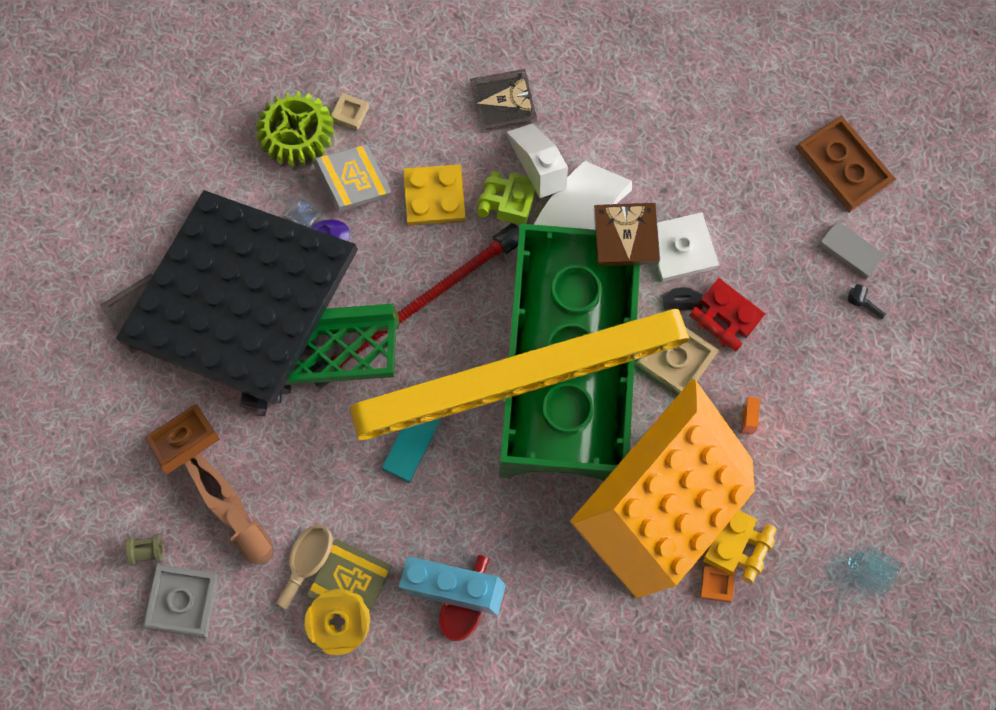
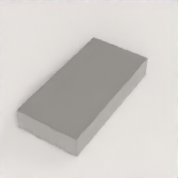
[819,220,885,279]

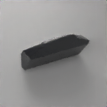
[661,287,703,311]

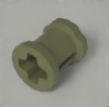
[126,534,164,566]

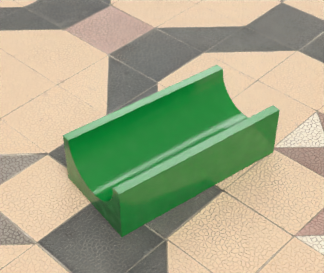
[499,223,640,481]

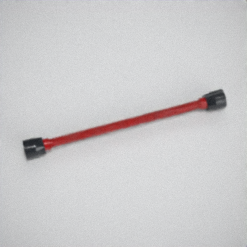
[309,223,519,389]

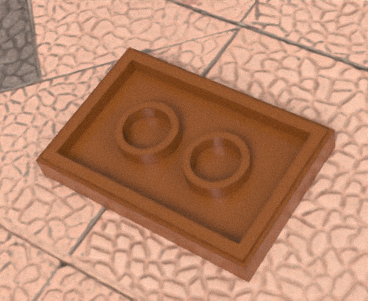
[796,115,896,213]

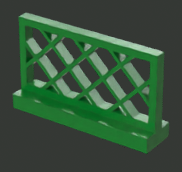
[285,303,399,385]

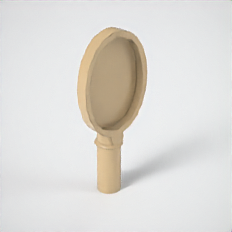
[276,525,333,609]

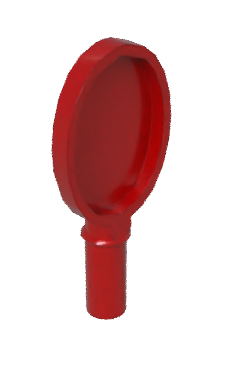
[439,555,490,641]

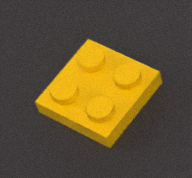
[403,164,466,226]

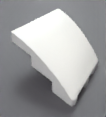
[534,161,632,230]

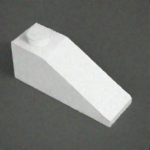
[506,123,568,198]

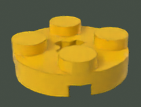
[305,589,370,655]

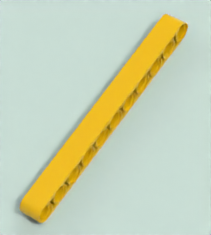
[349,309,690,440]

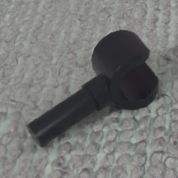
[848,284,886,319]

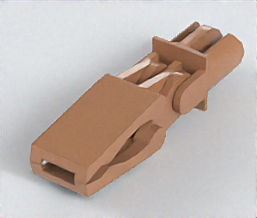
[184,453,274,565]

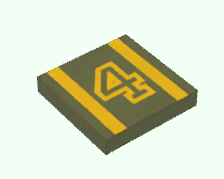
[307,539,392,614]

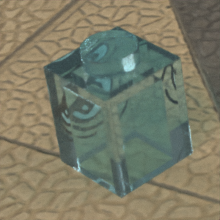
[848,545,903,595]

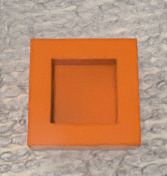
[741,396,760,434]
[700,566,736,603]

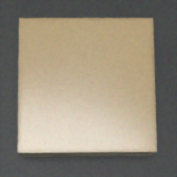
[331,93,369,131]

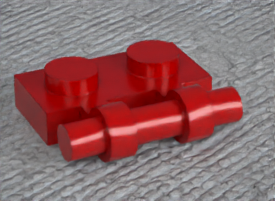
[688,277,766,352]

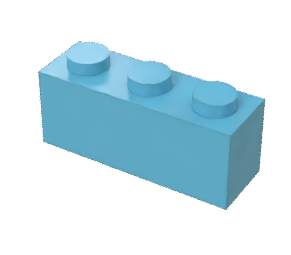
[399,556,506,616]

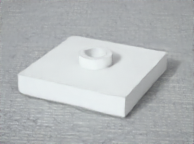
[656,212,719,282]

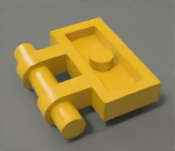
[703,510,777,584]

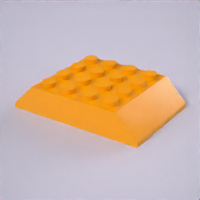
[569,379,755,598]

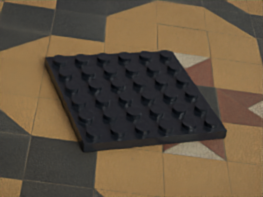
[116,190,358,405]

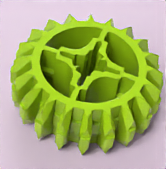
[256,90,334,168]

